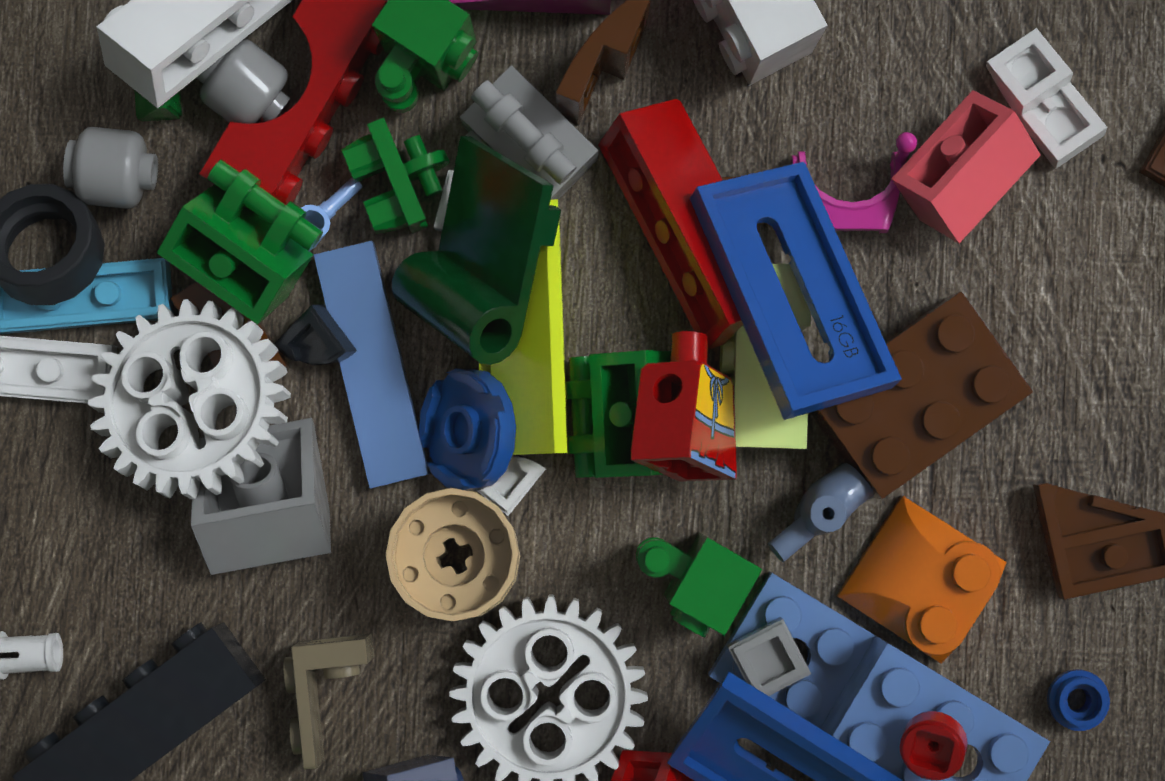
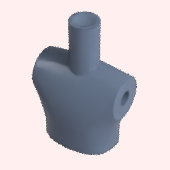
[768,463,874,562]

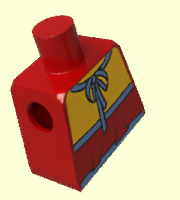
[631,331,737,482]

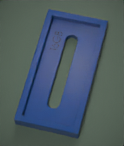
[690,162,902,420]
[667,672,903,781]

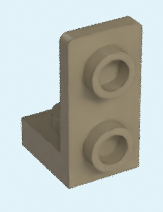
[284,633,374,770]

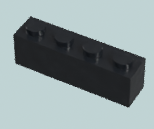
[12,622,266,781]

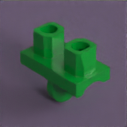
[341,117,450,234]

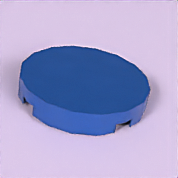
[419,369,516,491]

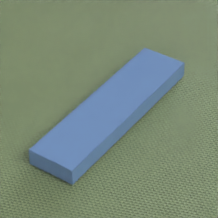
[314,241,430,489]

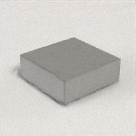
[727,617,811,696]

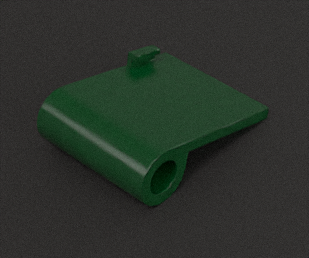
[392,136,561,365]

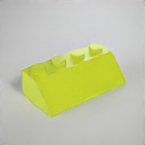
[479,199,568,455]

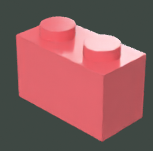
[891,90,1041,244]

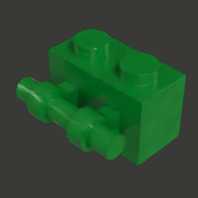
[372,0,479,113]
[157,159,323,325]
[565,350,670,478]
[635,532,762,638]

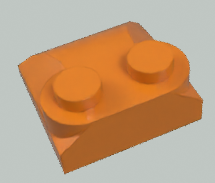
[836,495,1007,664]

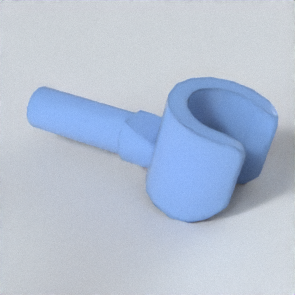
[301,177,362,248]

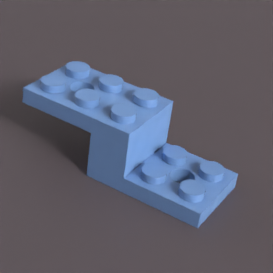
[708,571,1050,781]

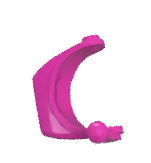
[791,132,917,233]

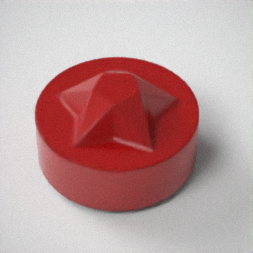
[900,711,968,780]

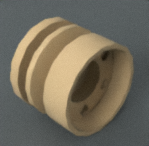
[385,488,521,621]

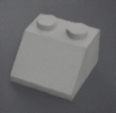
[191,418,331,575]

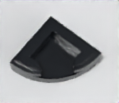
[274,305,357,365]

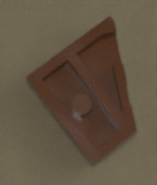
[1033,483,1165,600]

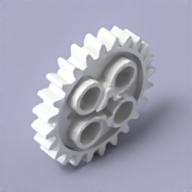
[88,299,291,499]
[449,594,648,781]

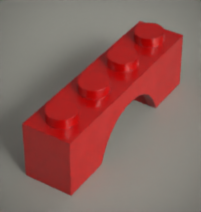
[199,0,387,205]

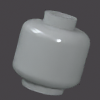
[196,39,290,124]
[63,127,158,209]

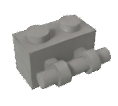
[460,65,598,200]

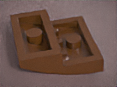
[556,0,651,125]

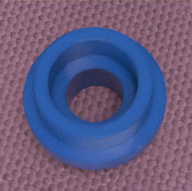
[1047,669,1110,731]

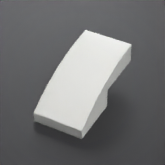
[986,28,1107,169]

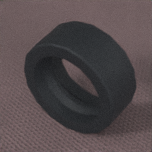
[0,184,105,305]

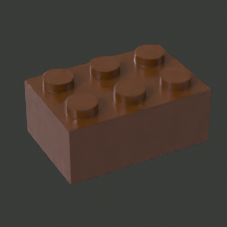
[810,291,1033,499]

